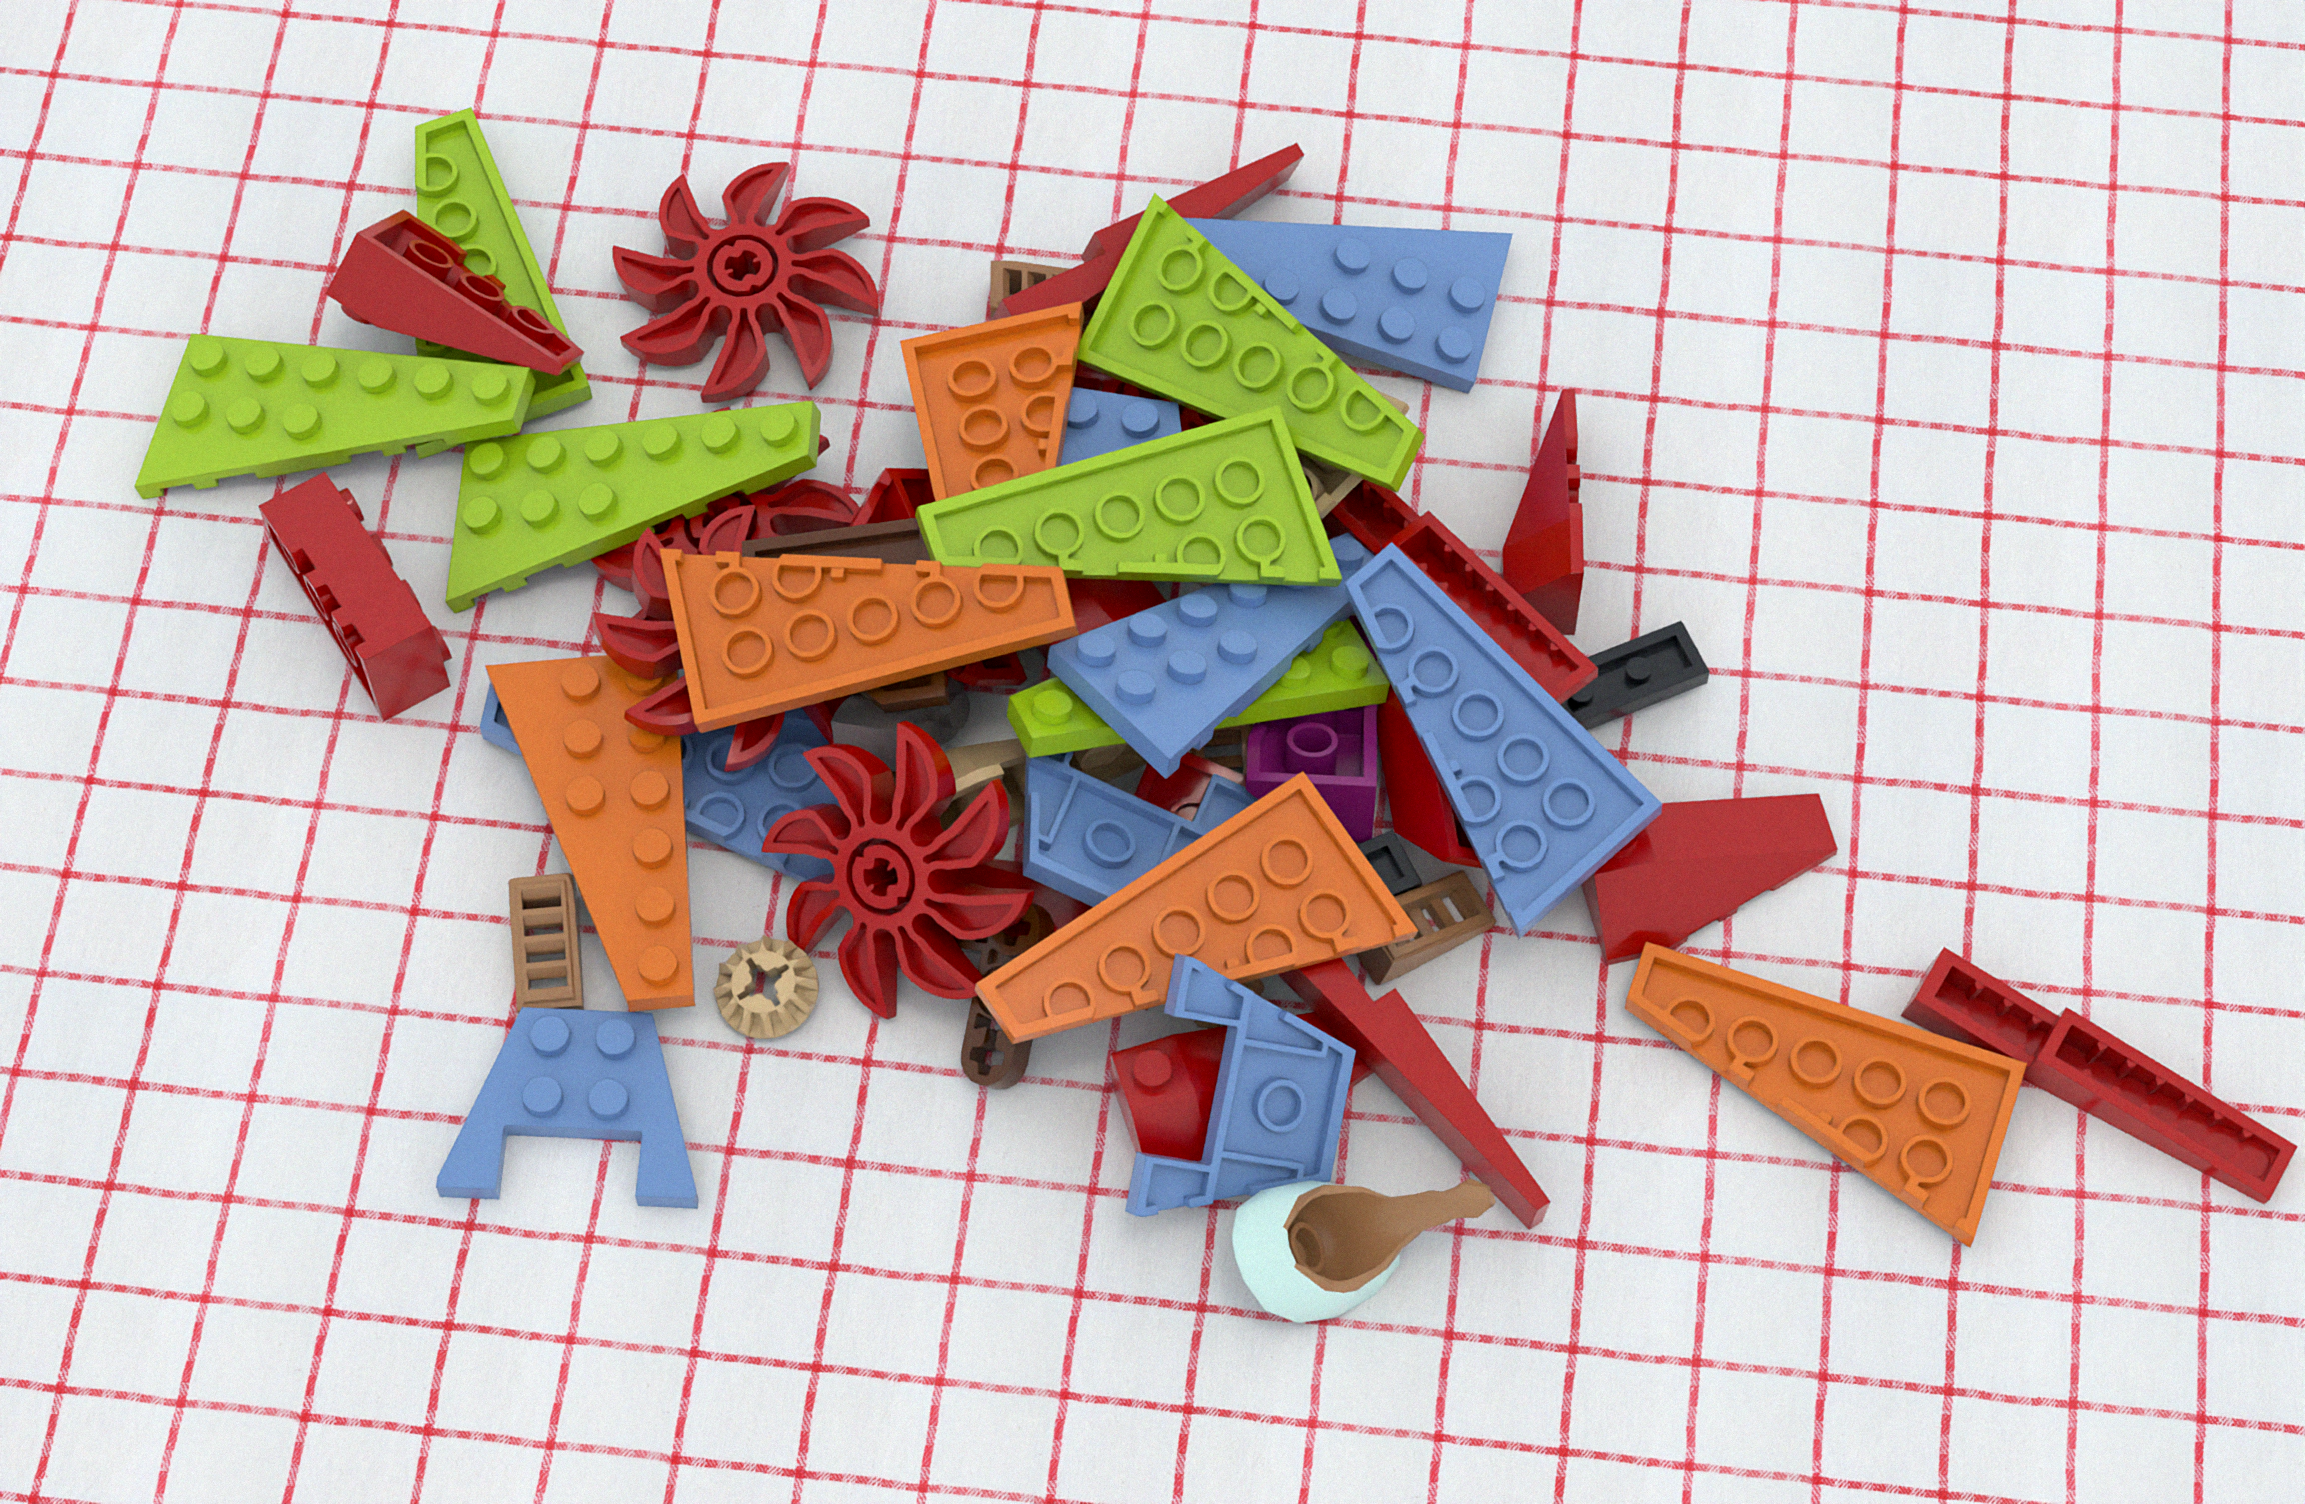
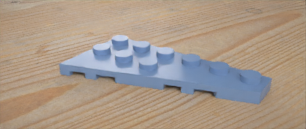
[1140,217,1513,394]
[1047,533,1375,779]
[1345,542,1663,940]
[480,683,841,882]

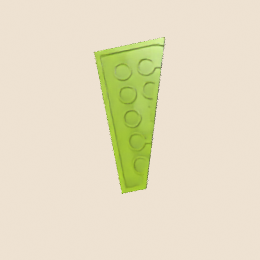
[415,107,593,460]
[1077,192,1425,493]
[134,333,536,499]
[445,400,821,614]
[915,404,1342,587]
[1007,618,1390,758]

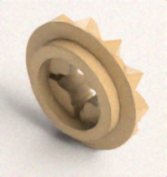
[713,935,819,1039]

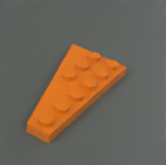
[900,301,1084,502]
[659,548,1079,733]
[485,655,696,1012]
[975,771,1418,1044]
[1625,942,2027,1248]

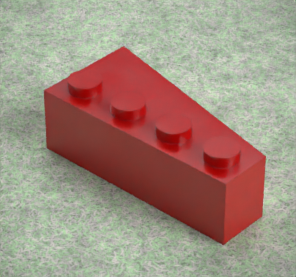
[258,471,452,721]

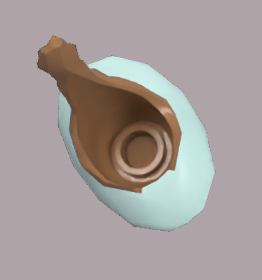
[1232,1178,1496,1323]

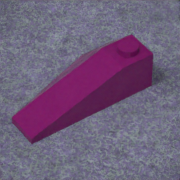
[1246,615,1377,843]

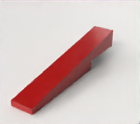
[991,143,1304,321]
[1321,479,1598,705]
[1900,947,2298,1204]
[1277,957,1551,1230]

